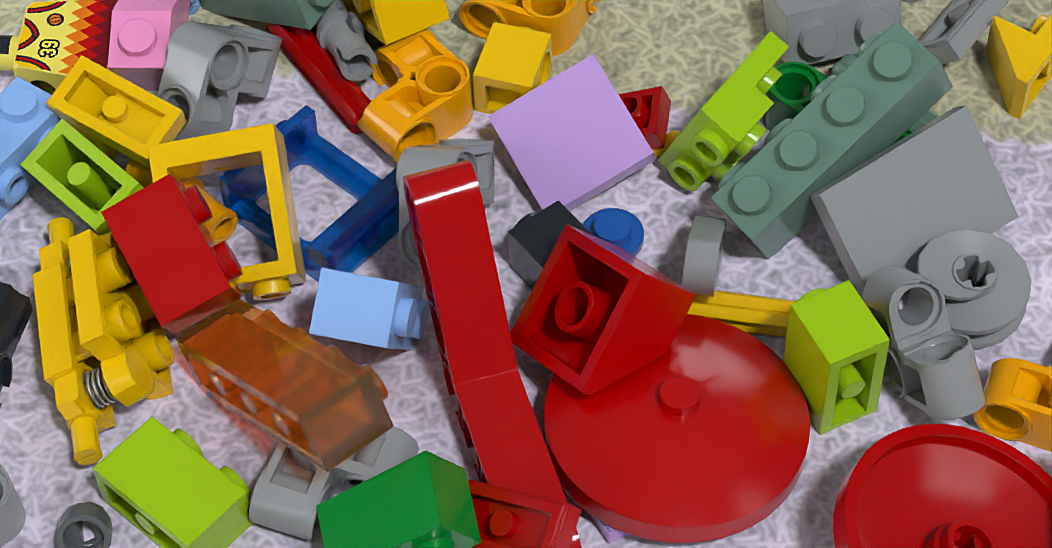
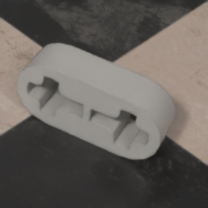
[682,215,727,297]

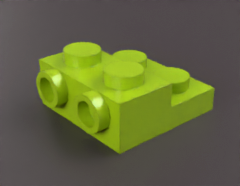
[657,31,789,191]

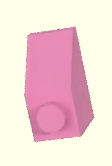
[107,0,190,91]

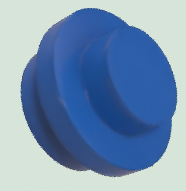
[583,208,644,256]

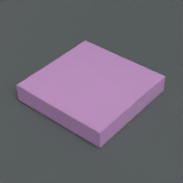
[488,53,657,211]

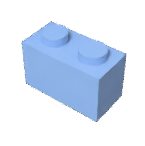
[309,268,429,350]

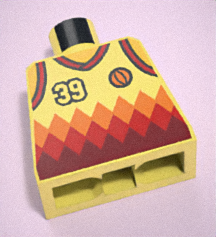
[0,0,118,95]

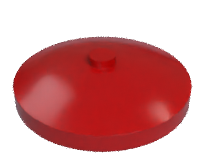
[543,314,810,543]
[833,424,1052,548]

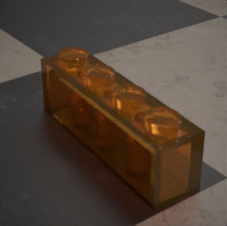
[176,299,394,472]

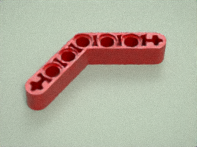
[403,160,582,548]

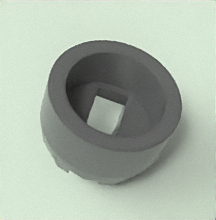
[56,501,113,548]

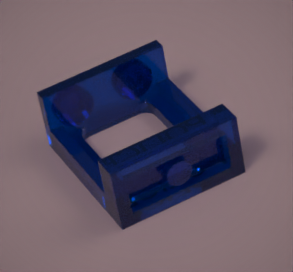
[218,105,399,283]

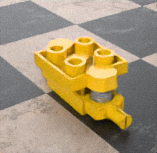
[33,217,175,465]

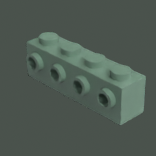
[710,21,953,259]

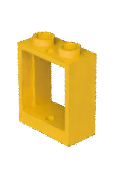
[147,123,307,307]

